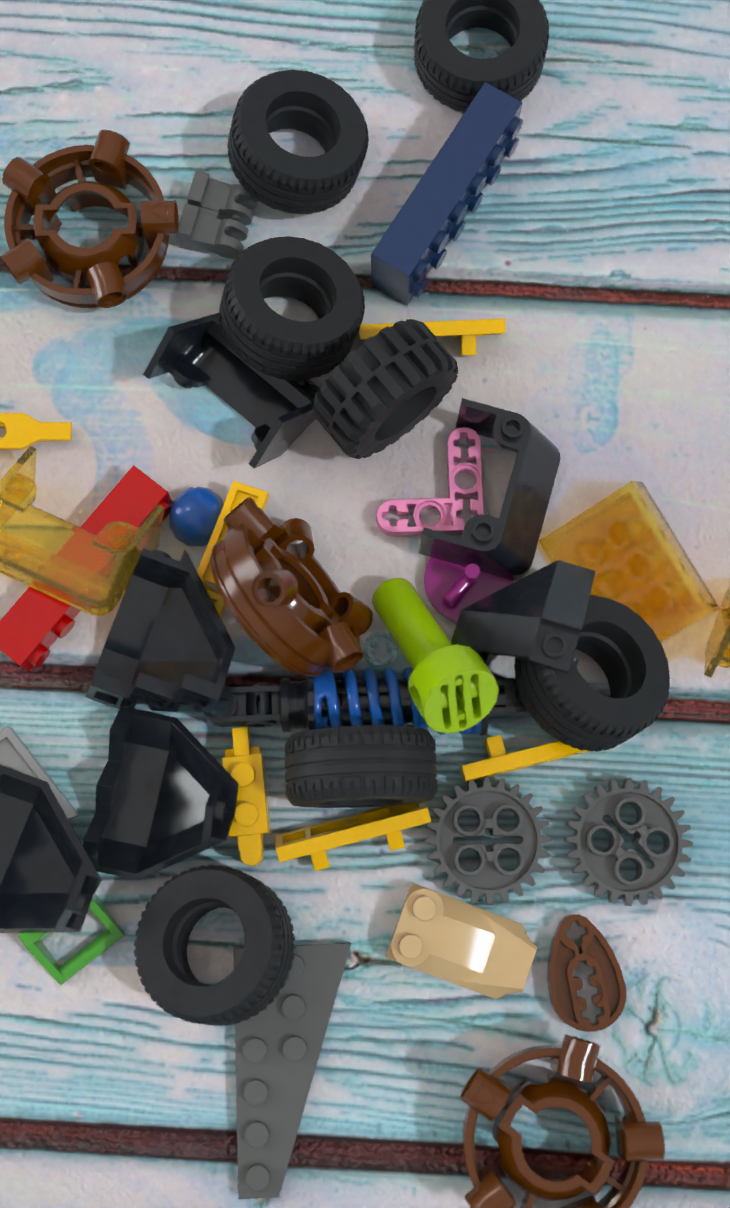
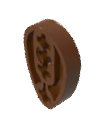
[547,914,626,1032]

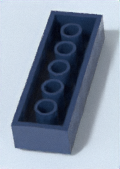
[371,82,523,306]

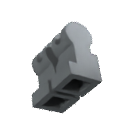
[177,170,258,259]

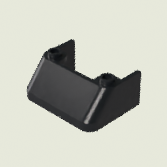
[143,313,321,469]
[418,398,560,580]

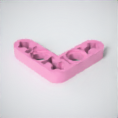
[376,427,484,536]

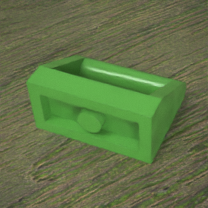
[18,893,125,985]

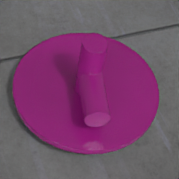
[424,537,513,623]

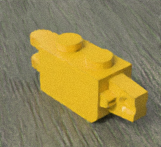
[222,727,272,867]

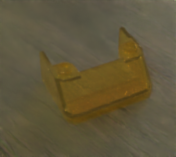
[0,446,164,616]

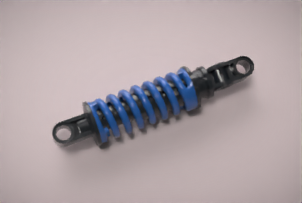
[203,667,531,736]

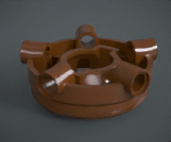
[0,130,179,309]
[210,497,373,677]
[460,1035,665,1208]

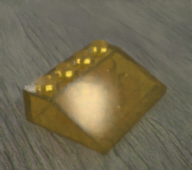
[539,481,720,643]

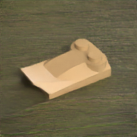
[385,883,537,999]

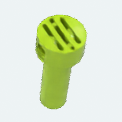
[372,578,499,734]

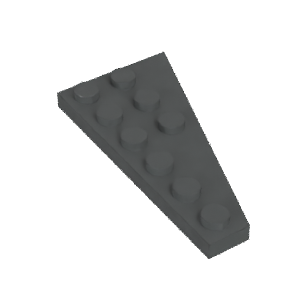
[233,943,351,1199]

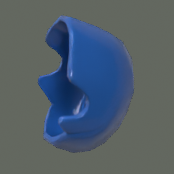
[169,486,224,546]

